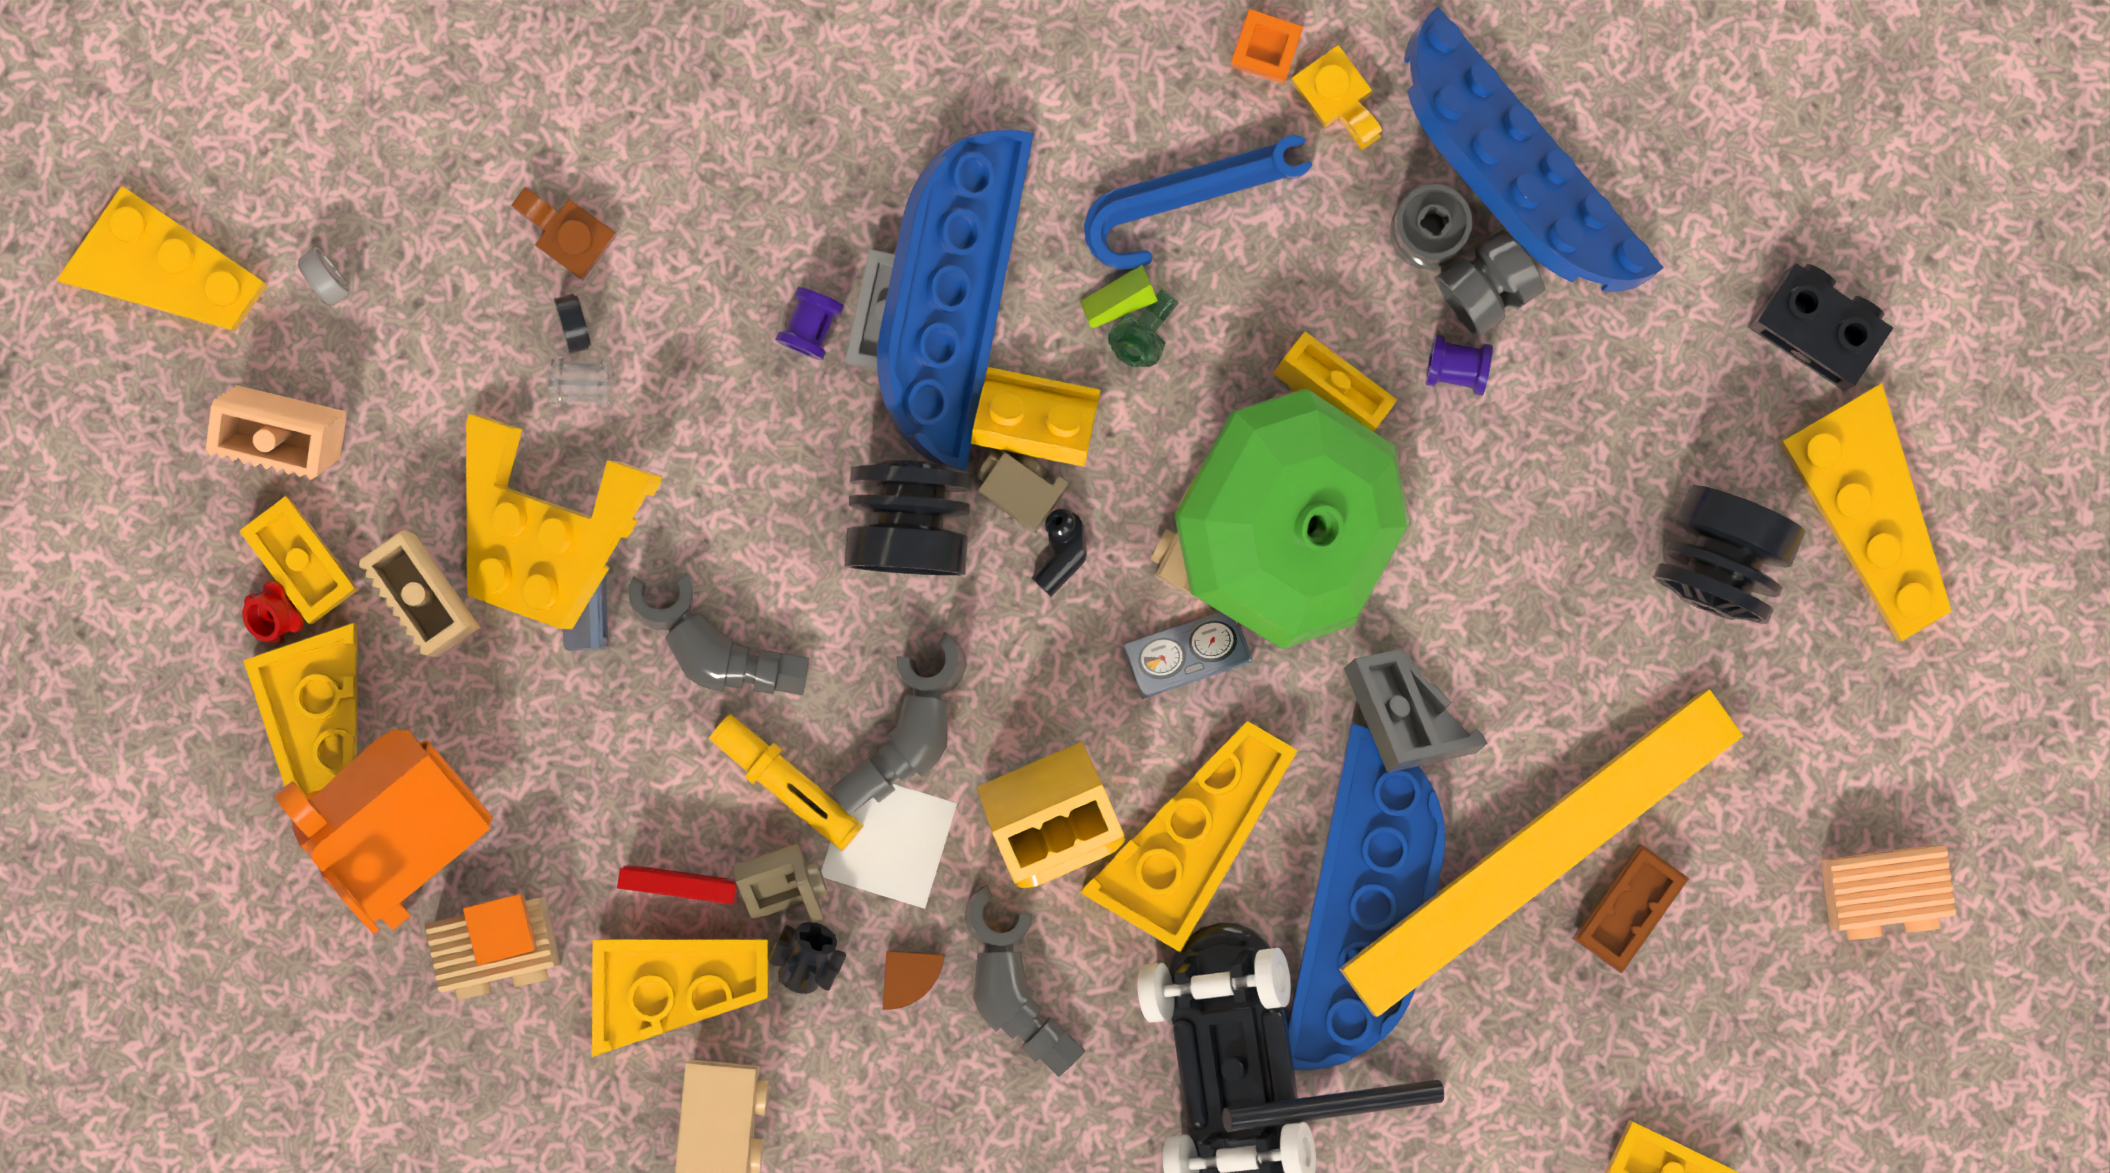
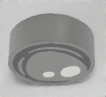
[298,247,351,306]

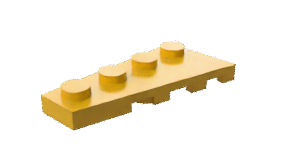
[1779,383,1952,642]

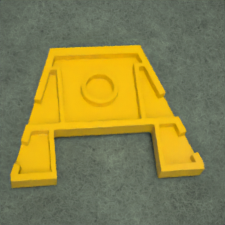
[466,414,663,629]

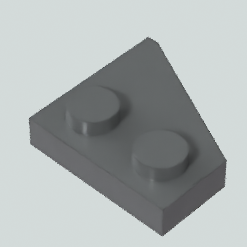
[1344,649,1487,773]

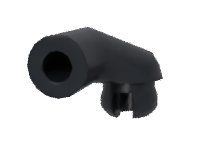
[1031,508,1087,597]

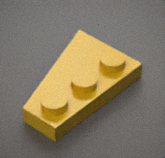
[56,186,268,332]
[243,623,358,794]

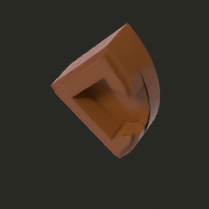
[883,951,945,1010]

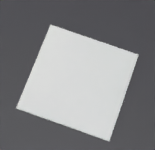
[821,784,957,909]

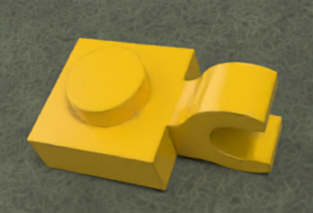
[1291,45,1383,151]

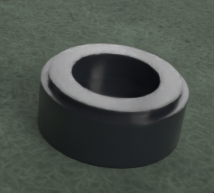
[554,293,591,354]

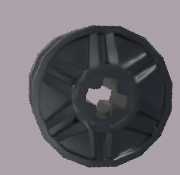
[844,460,972,576]
[1652,485,1806,624]

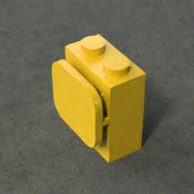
[976,741,1125,888]

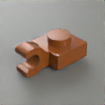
[511,187,617,281]

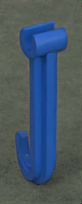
[1084,135,1312,270]

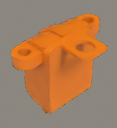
[274,730,493,935]

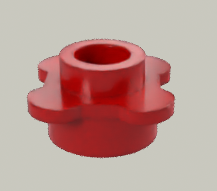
[242,580,303,645]

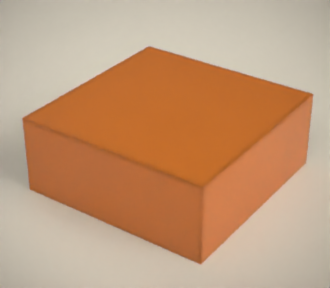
[1230,9,1303,84]
[463,893,538,966]

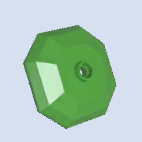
[1174,389,1410,649]

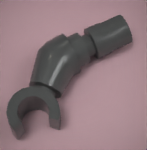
[629,574,809,695]
[830,632,966,815]
[964,885,1085,1077]

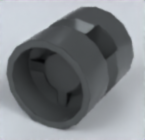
[1390,184,1472,269]
[1435,230,1546,338]

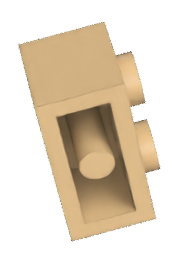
[675,1059,769,1173]

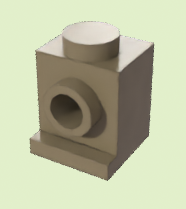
[976,449,1069,534]

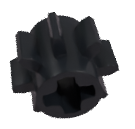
[768,922,846,994]

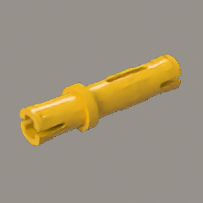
[709,714,864,851]

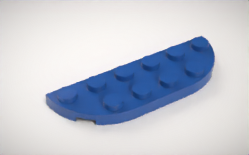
[1404,7,1664,292]
[877,130,1034,472]
[1288,724,1445,1070]

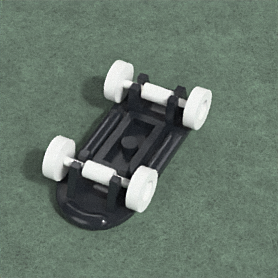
[1138,923,1316,1173]

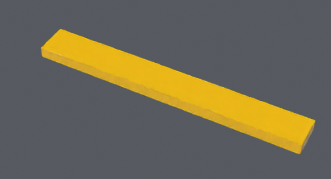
[1339,689,1743,1017]

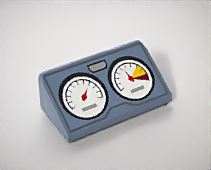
[1124,612,1253,699]

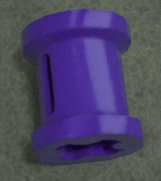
[775,286,844,360]
[1425,334,1493,396]

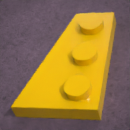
[592,939,770,1057]

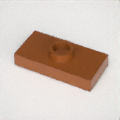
[1572,844,1689,973]

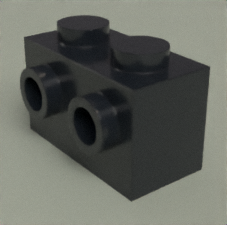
[1748,263,1894,391]

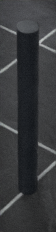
[1222,1080,1444,1132]

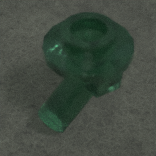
[1108,289,1179,367]

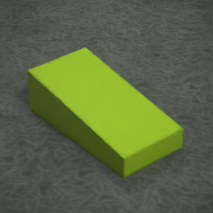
[1080,265,1158,329]

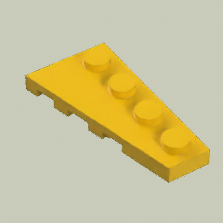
[1079,721,1298,952]

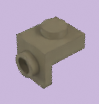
[732,843,828,923]

